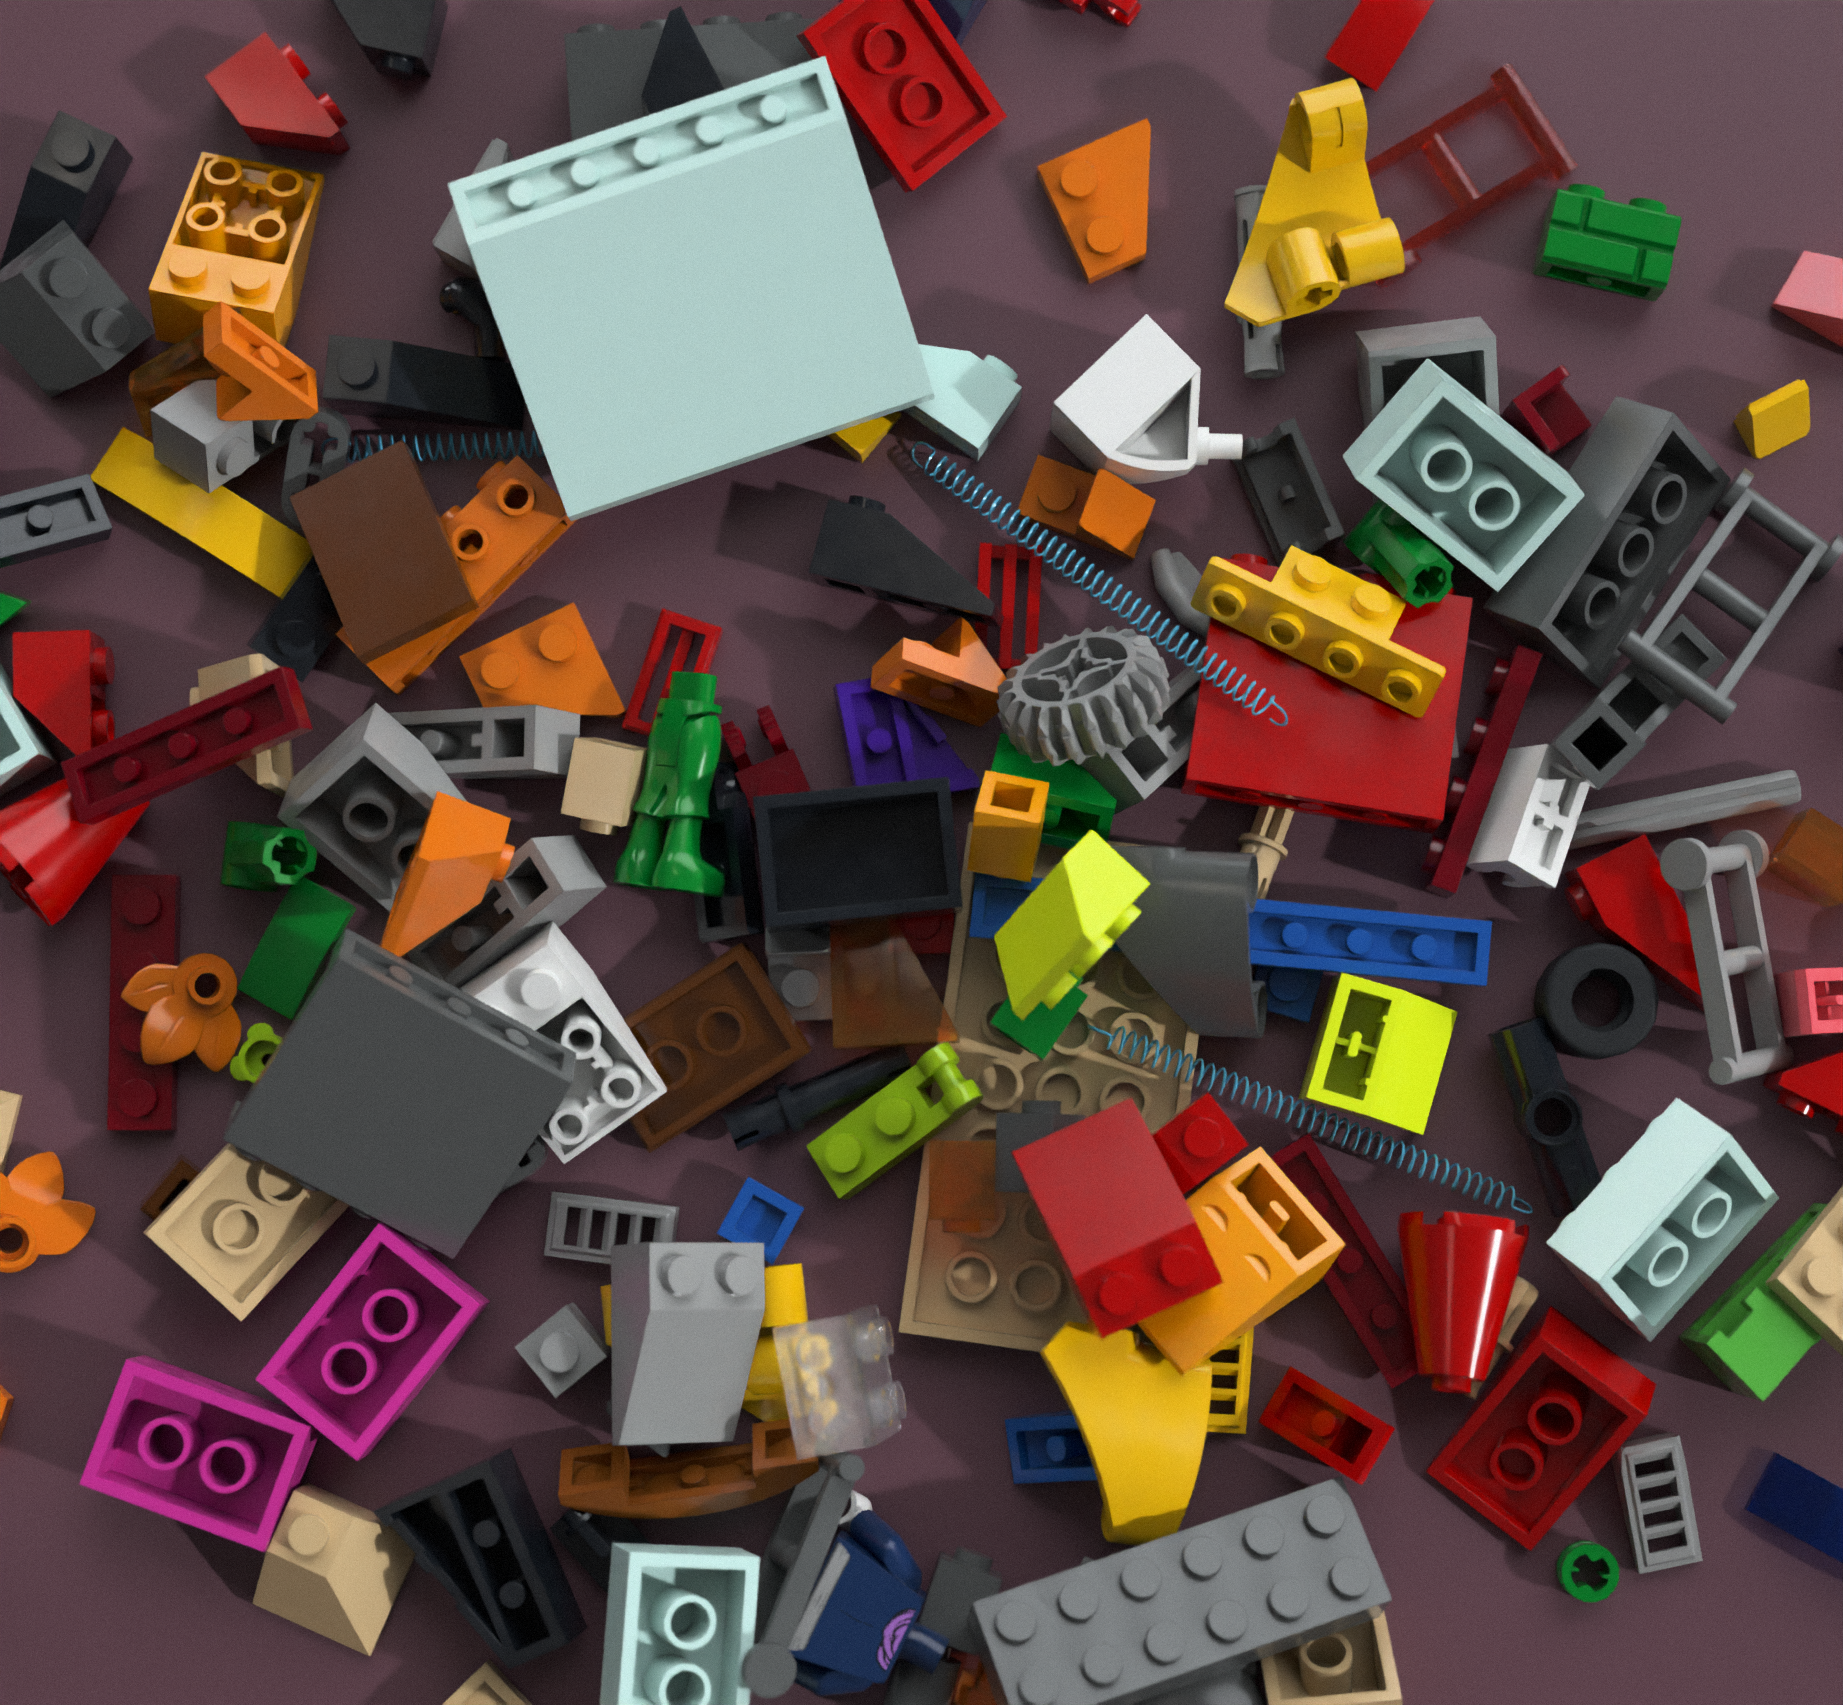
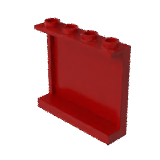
[1181,553,1473,834]

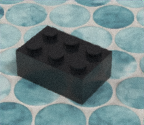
[753,777,963,933]

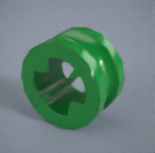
[1556,1540,1619,1602]

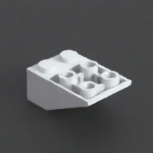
[458,920,667,1164]

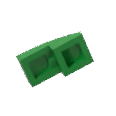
[237,876,356,1022]

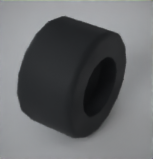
[1534,942,1659,1060]

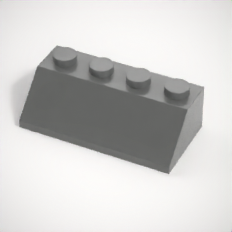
[1483,396,1731,689]

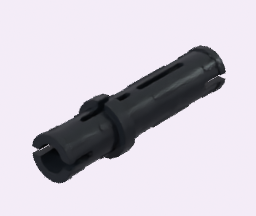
[723,1038,912,1152]

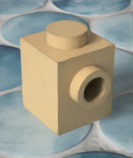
[560,737,647,835]

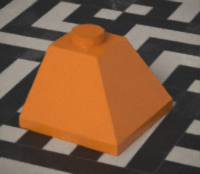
[380,791,515,957]

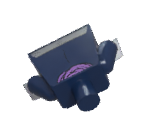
[788,1490,949,1696]

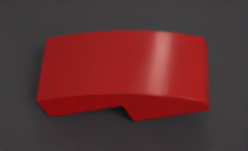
[1324,0,1435,92]

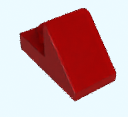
[1258,1366,1395,1485]

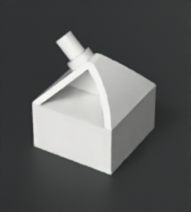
[1049,314,1243,484]

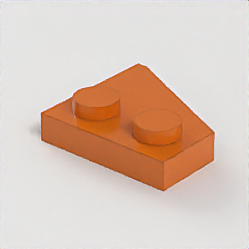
[1037,118,1151,284]
[459,602,627,718]

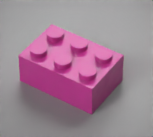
[255,1223,491,1461]
[79,1355,320,1552]

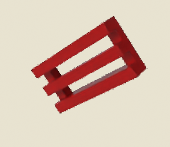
[975,542,1043,672]
[622,608,723,738]

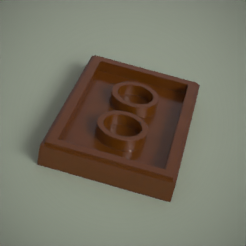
[289,440,479,665]
[623,942,813,1153]

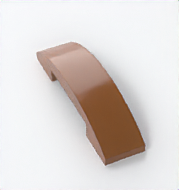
[558,1415,820,1519]

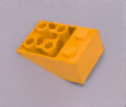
[148,152,324,349]
[1137,1146,1346,1377]

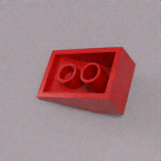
[1011,1098,1224,1339]
[1426,1305,1657,1551]

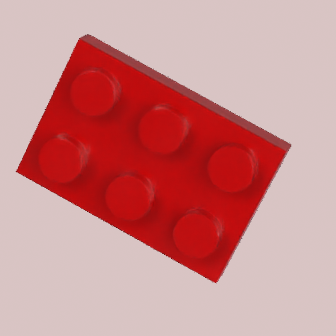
[796,0,1007,193]

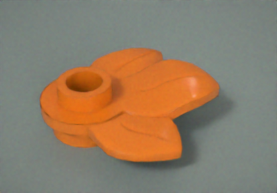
[121,953,242,1072]
[0,1151,96,1273]

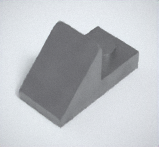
[765,927,835,1022]

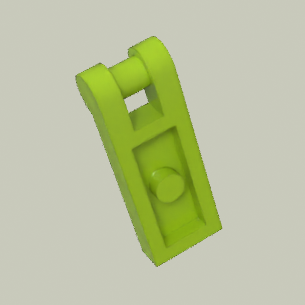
[806,1042,984,1200]

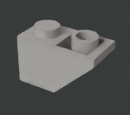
[150,380,298,493]

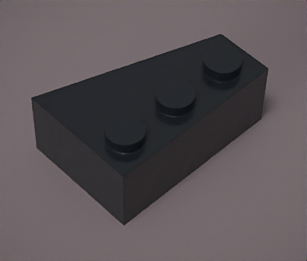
[373,1448,588,1669]

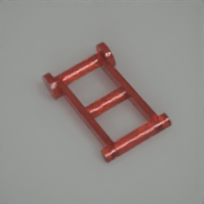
[1366,63,1579,289]

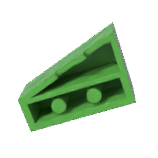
[1678,1203,1828,1402]

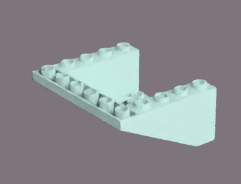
[447,56,935,521]

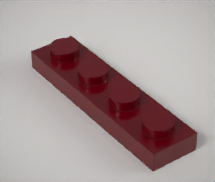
[1419,645,1542,899]
[61,666,313,825]
[107,875,181,1130]
[1269,1133,1418,1389]

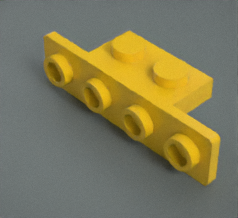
[1190,545,1446,718]

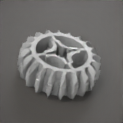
[996,626,1170,766]

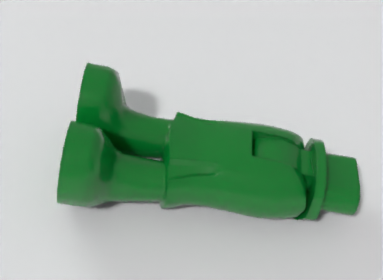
[613,671,725,897]

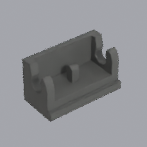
[1231,417,1345,567]

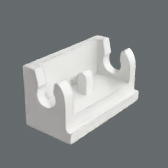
[1466,744,1590,888]

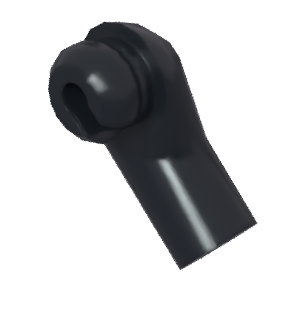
[439,276,506,362]

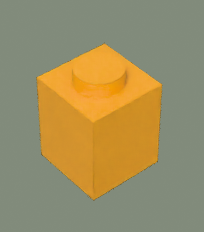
[967,770,1050,882]

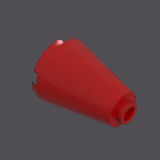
[0,778,150,927]
[1397,1211,1529,1394]

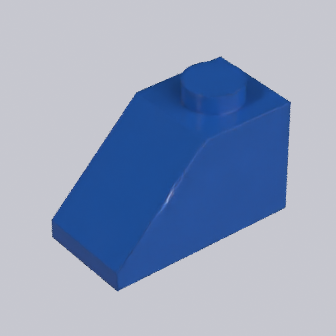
[1005,1409,1097,1484]

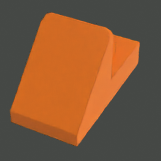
[203,301,318,421]
[1017,454,1156,560]
[870,618,1007,727]

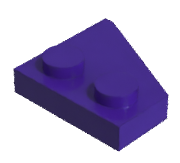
[833,678,980,794]

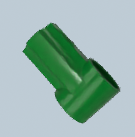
[1343,498,1454,608]
[219,821,317,892]

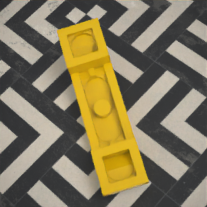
[90,427,312,598]

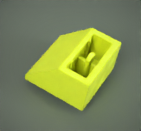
[994,830,1150,1020]
[1298,972,1458,1135]

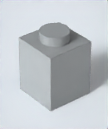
[515,1302,612,1398]

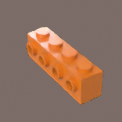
[335,455,576,696]

